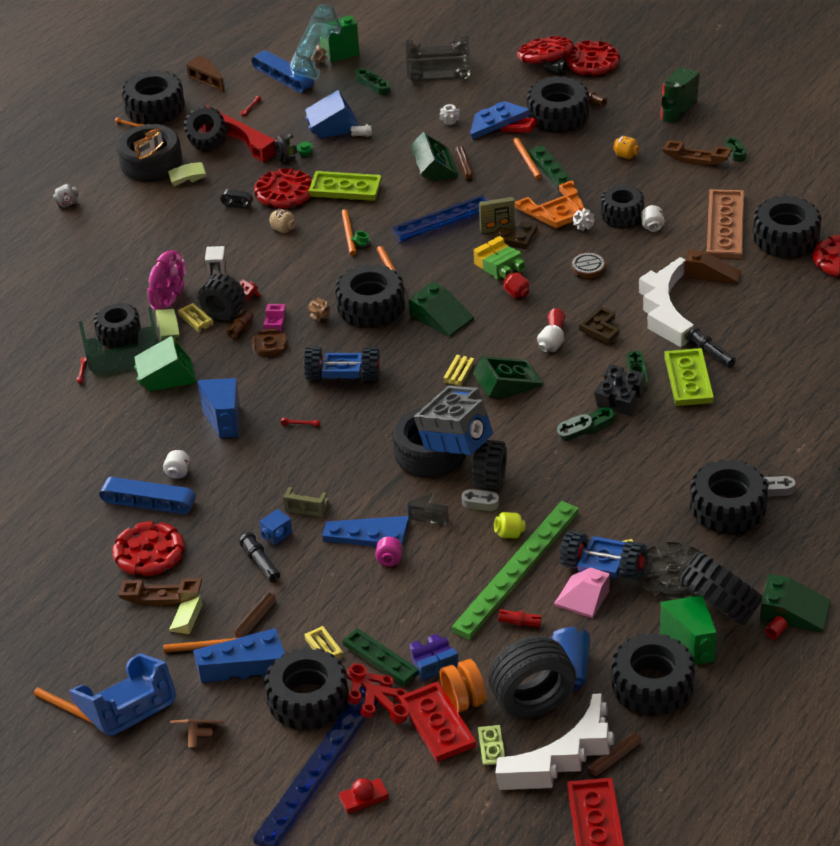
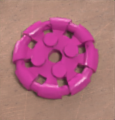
[147,250,186,311]

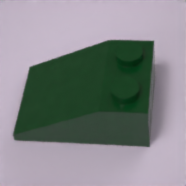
[408,281,474,337]
[473,356,543,398]
[760,574,830,632]

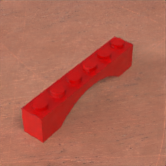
[199,106,276,162]

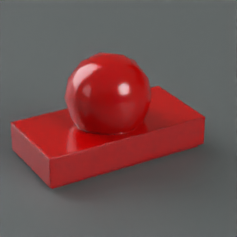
[338,778,389,814]

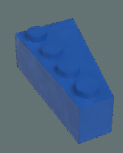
[193,628,285,682]

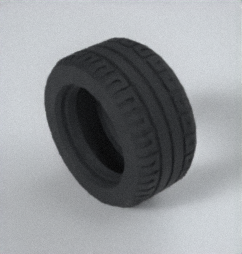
[117,124,182,182]
[392,407,466,478]
[488,636,576,718]

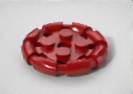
[517,36,573,64]
[563,40,620,76]
[254,168,312,209]
[813,235,840,277]
[112,521,185,577]

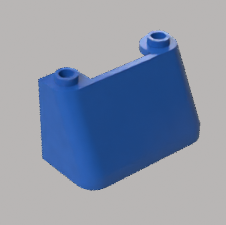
[69,653,176,736]

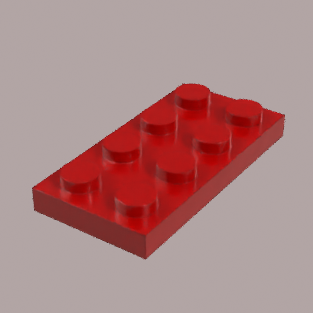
[399,681,476,763]
[567,778,624,846]

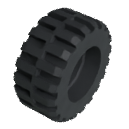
[122,70,185,124]
[527,76,589,132]
[753,196,822,257]
[335,264,405,328]
[690,459,768,533]
[679,551,763,625]
[611,633,695,716]
[264,647,349,730]

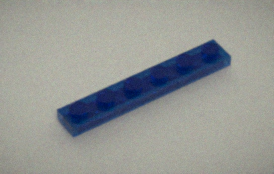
[392,195,488,242]

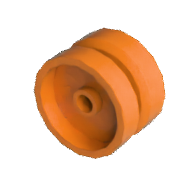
[440,659,487,713]

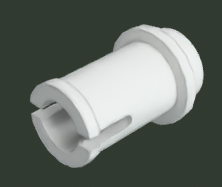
[351,124,372,137]

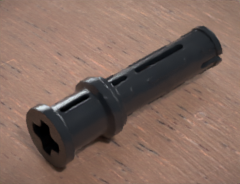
[687,327,736,368]
[239,532,281,583]

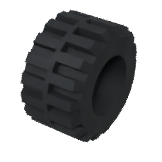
[184,106,228,151]
[601,185,644,228]
[197,273,247,322]
[94,303,142,348]
[472,440,507,491]

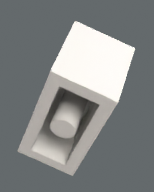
[205,246,228,279]

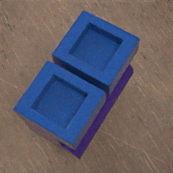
[410,634,458,682]

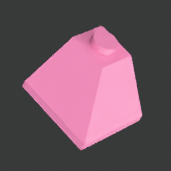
[554,567,610,619]

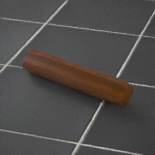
[455,146,473,180]
[234,592,276,638]
[588,732,641,777]

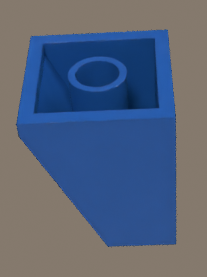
[305,90,359,138]
[198,378,240,438]

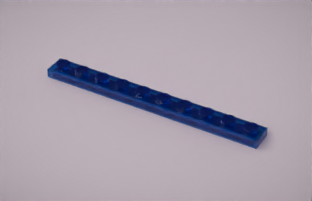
[253,685,379,846]

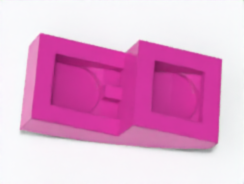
[263,304,286,332]

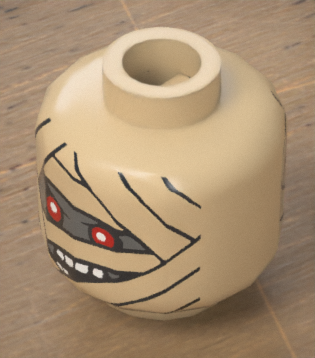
[269,209,296,233]

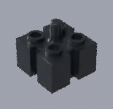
[594,364,647,416]

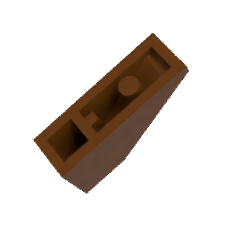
[186,56,225,92]
[684,250,741,285]

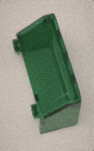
[78,307,159,374]

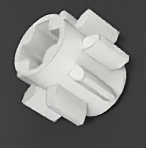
[440,104,460,125]
[573,208,594,231]

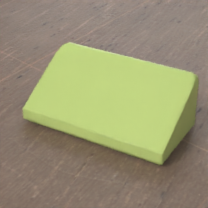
[169,595,202,635]

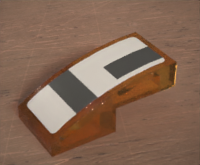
[134,127,163,159]

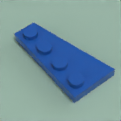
[322,516,409,547]

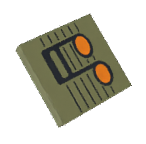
[479,197,515,234]

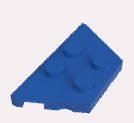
[470,101,530,139]

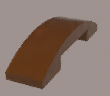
[663,140,732,165]
[118,578,202,605]

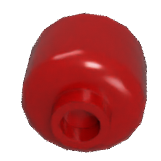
[503,273,530,299]

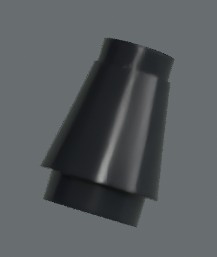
[543,59,568,74]

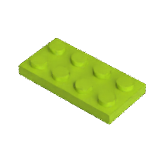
[309,171,382,201]
[664,348,714,406]

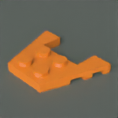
[515,180,584,228]

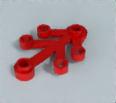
[346,663,409,724]

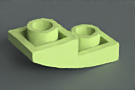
[168,162,207,187]
[155,309,179,339]
[478,725,505,765]

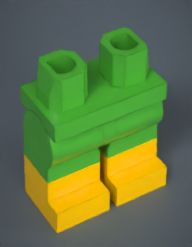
[473,236,526,280]

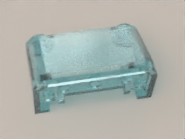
[290,4,342,80]

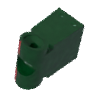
[660,67,700,122]

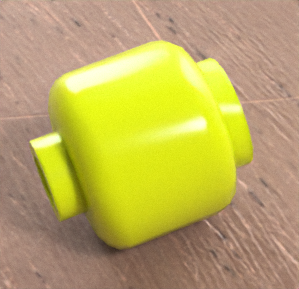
[494,512,525,539]

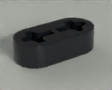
[220,189,253,209]

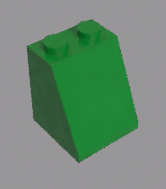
[320,16,360,63]
[134,336,197,392]
[660,596,716,665]

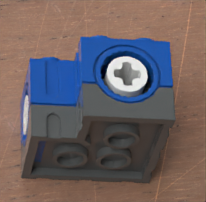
[414,385,494,455]

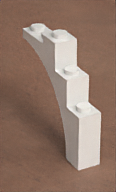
[639,257,694,347]
[496,694,614,790]

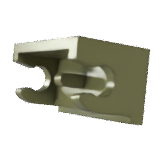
[283,487,329,517]

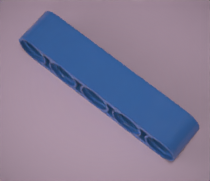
[251,50,315,93]
[99,477,196,514]

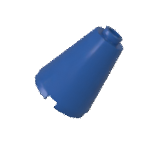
[548,627,591,690]

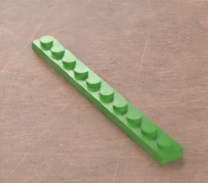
[452,501,579,640]

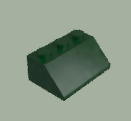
[411,131,458,181]

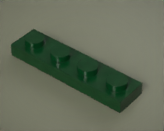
[528,145,573,190]
[342,628,419,687]

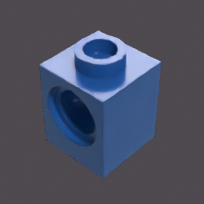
[259,509,292,545]

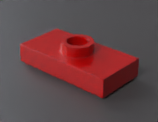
[501,118,537,133]

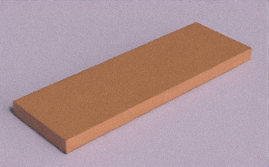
[707,189,744,259]

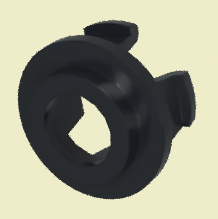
[274,133,297,162]

